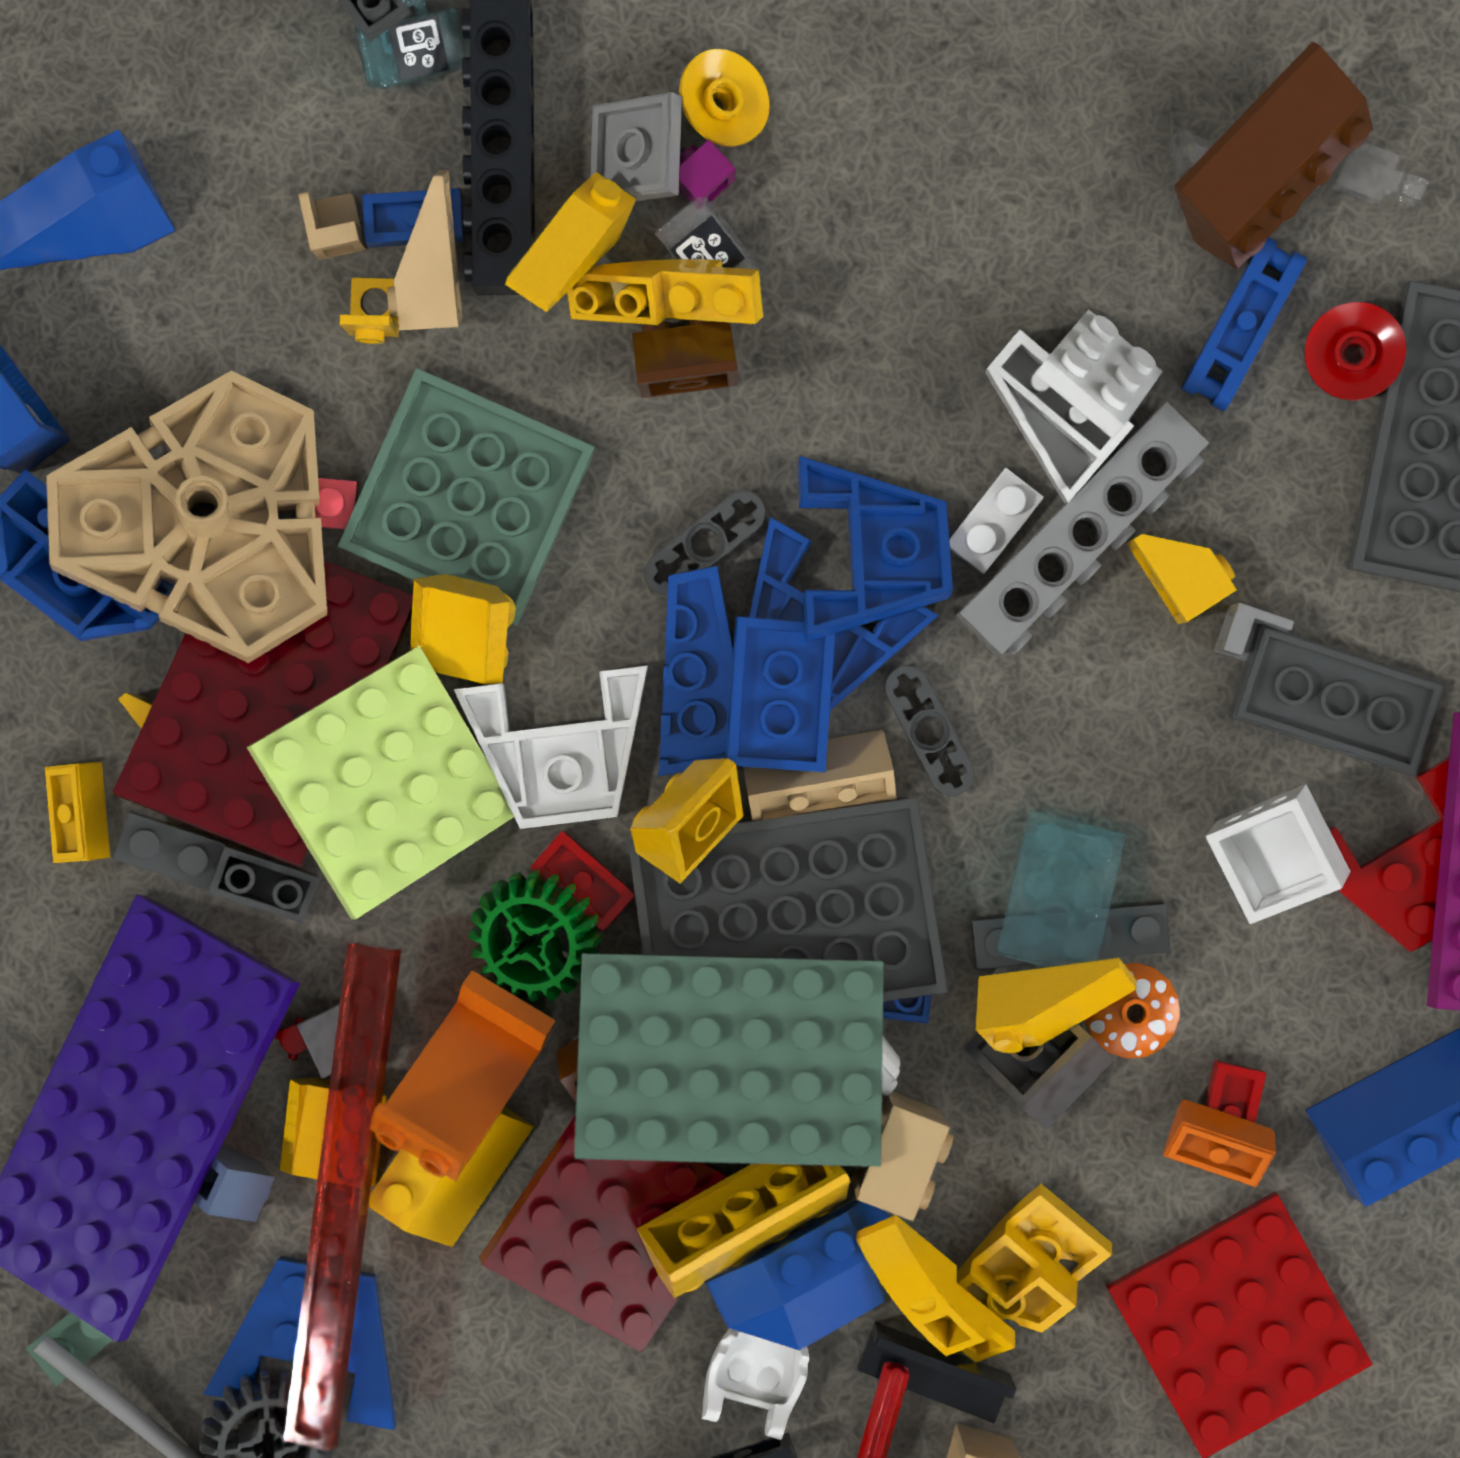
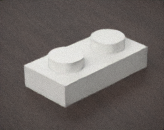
[949,468,1044,575]

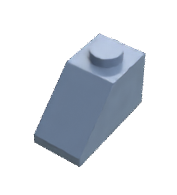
[195,1145,275,1222]

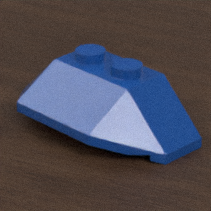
[0,469,175,642]
[705,1199,890,1350]

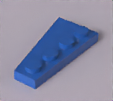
[658,565,733,776]

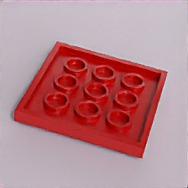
[1106,1192,1373,1458]

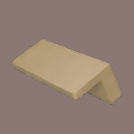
[743,730,897,821]

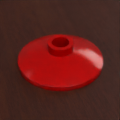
[1304,302,1406,401]

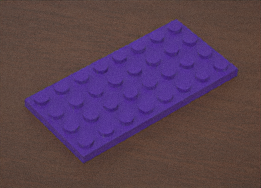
[0,895,300,1342]

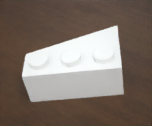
[985,330,1134,504]

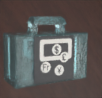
[354,0,466,89]

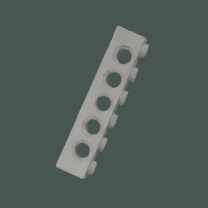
[955,402,1209,656]

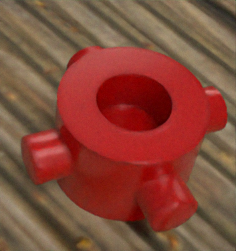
[275,1017,307,1060]

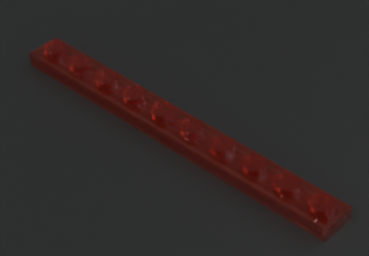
[284,942,401,1451]

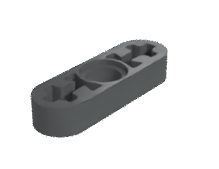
[645,490,766,596]
[884,666,974,796]

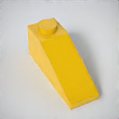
[505,172,637,312]
[975,958,1137,1053]

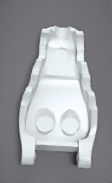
[702,1328,809,1440]

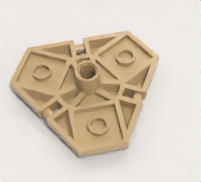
[46,370,327,663]

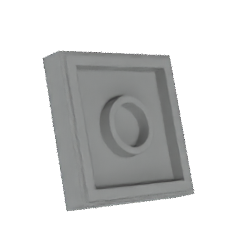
[590,92,682,201]

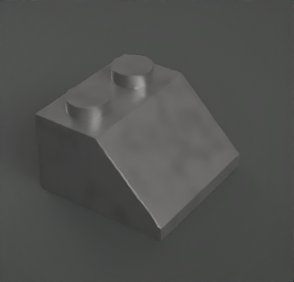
[964,1024,1114,1130]

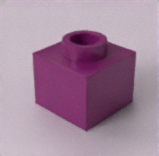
[679,140,736,212]

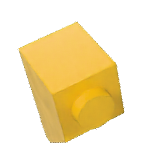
[1126,534,1237,624]

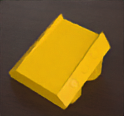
[410,574,516,684]
[280,1077,387,1186]

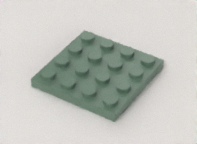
[337,368,596,626]

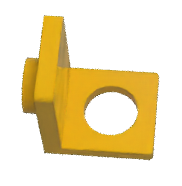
[339,278,399,344]

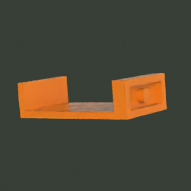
[370,970,556,1182]

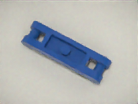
[1180,237,1307,412]

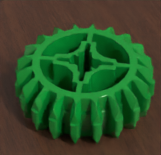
[468,870,602,1003]

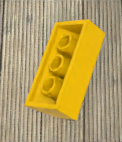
[637,1163,850,1298]

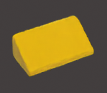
[45,762,111,863]

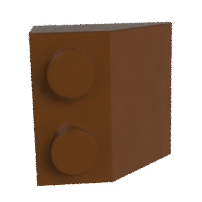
[632,320,738,398]

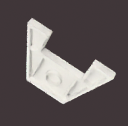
[454,665,648,829]

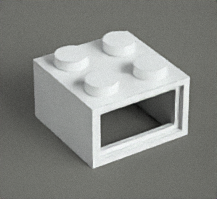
[1205,784,1350,924]

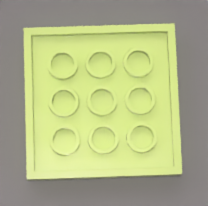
[247,646,514,919]

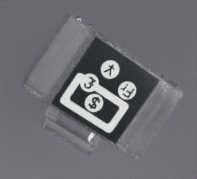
[655,195,761,275]

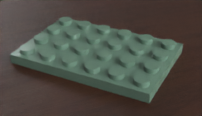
[574,954,884,1167]

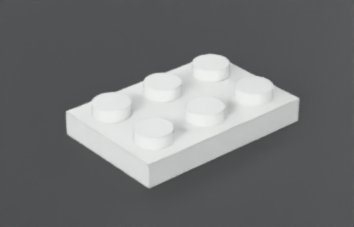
[1035,309,1163,439]

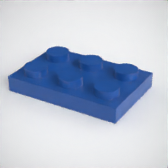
[725,617,835,772]

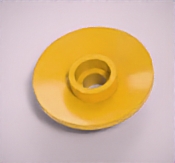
[679,49,770,147]

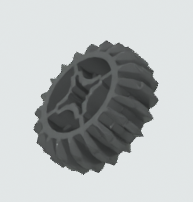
[199,1368,335,1458]

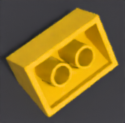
[364,1106,534,1247]

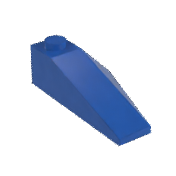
[0,130,176,270]

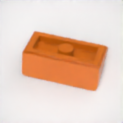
[1163,1099,1276,1187]

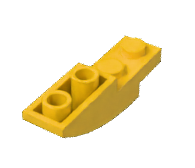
[567,259,763,325]
[856,1215,1015,1363]

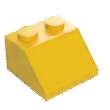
[630,759,743,884]

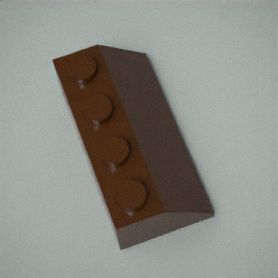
[1174,41,1373,270]

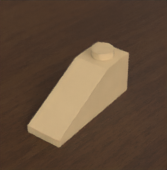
[387,170,463,330]

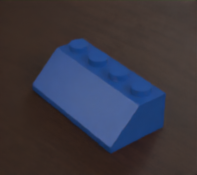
[1305,1027,1460,1207]

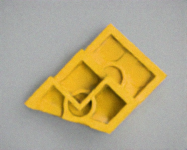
[956,1183,1112,1333]

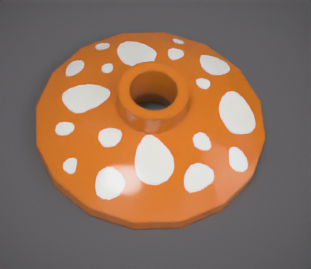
[1085,963,1180,1059]

